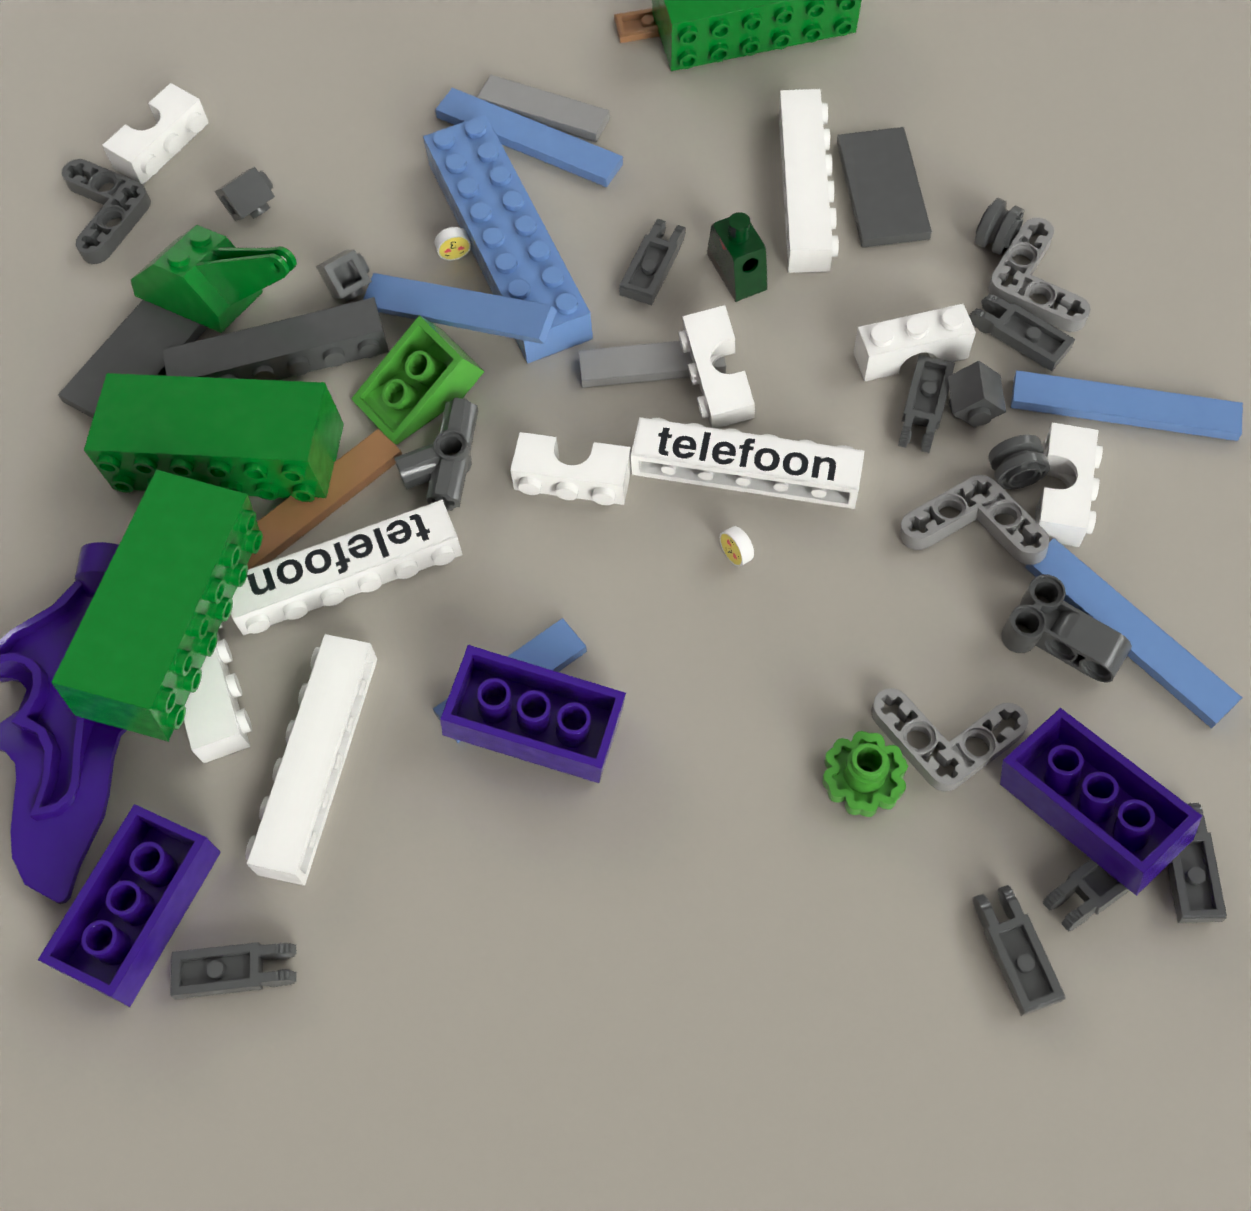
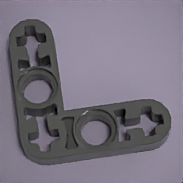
[62,159,151,264]

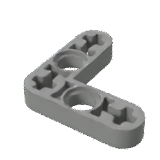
[988,218,1091,332]
[900,475,1049,565]
[871,688,1028,792]

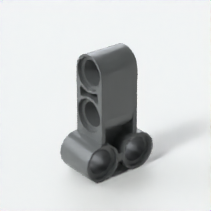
[1001,574,1132,683]

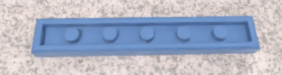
[435,88,623,187]
[363,273,557,344]
[1011,370,1243,441]
[1025,538,1243,729]

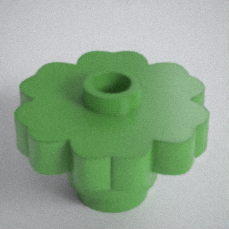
[822,731,908,817]

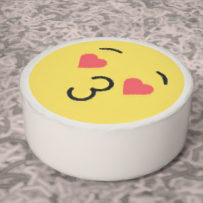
[434,227,471,260]
[719,526,754,567]

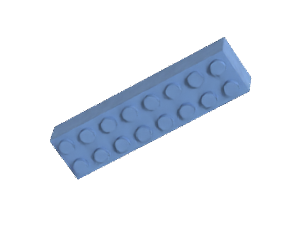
[423,114,593,364]

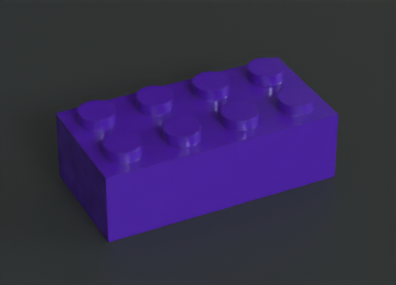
[440,645,626,783]
[1000,707,1202,896]
[38,804,221,1007]

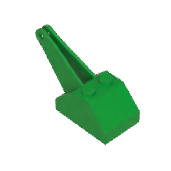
[131,225,297,333]

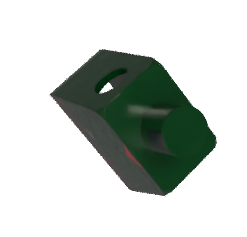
[707,212,767,302]

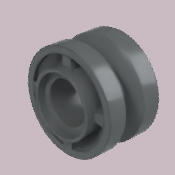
[975,198,1024,256]
[988,435,1050,490]

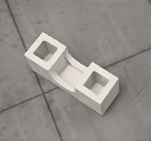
[102,83,209,184]
[853,304,976,382]
[678,305,755,428]
[1035,422,1103,547]
[510,432,632,505]

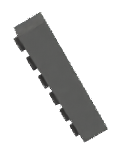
[162,297,389,380]

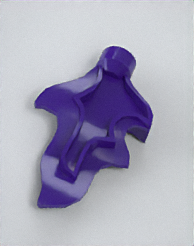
[0,542,127,905]

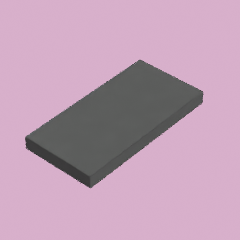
[837,127,932,248]
[58,300,207,418]

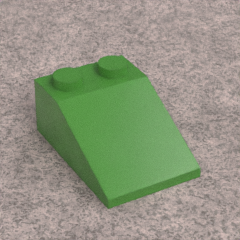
[351,315,485,445]

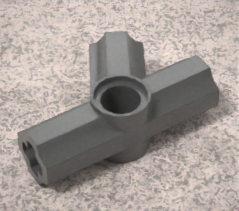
[394,398,478,511]

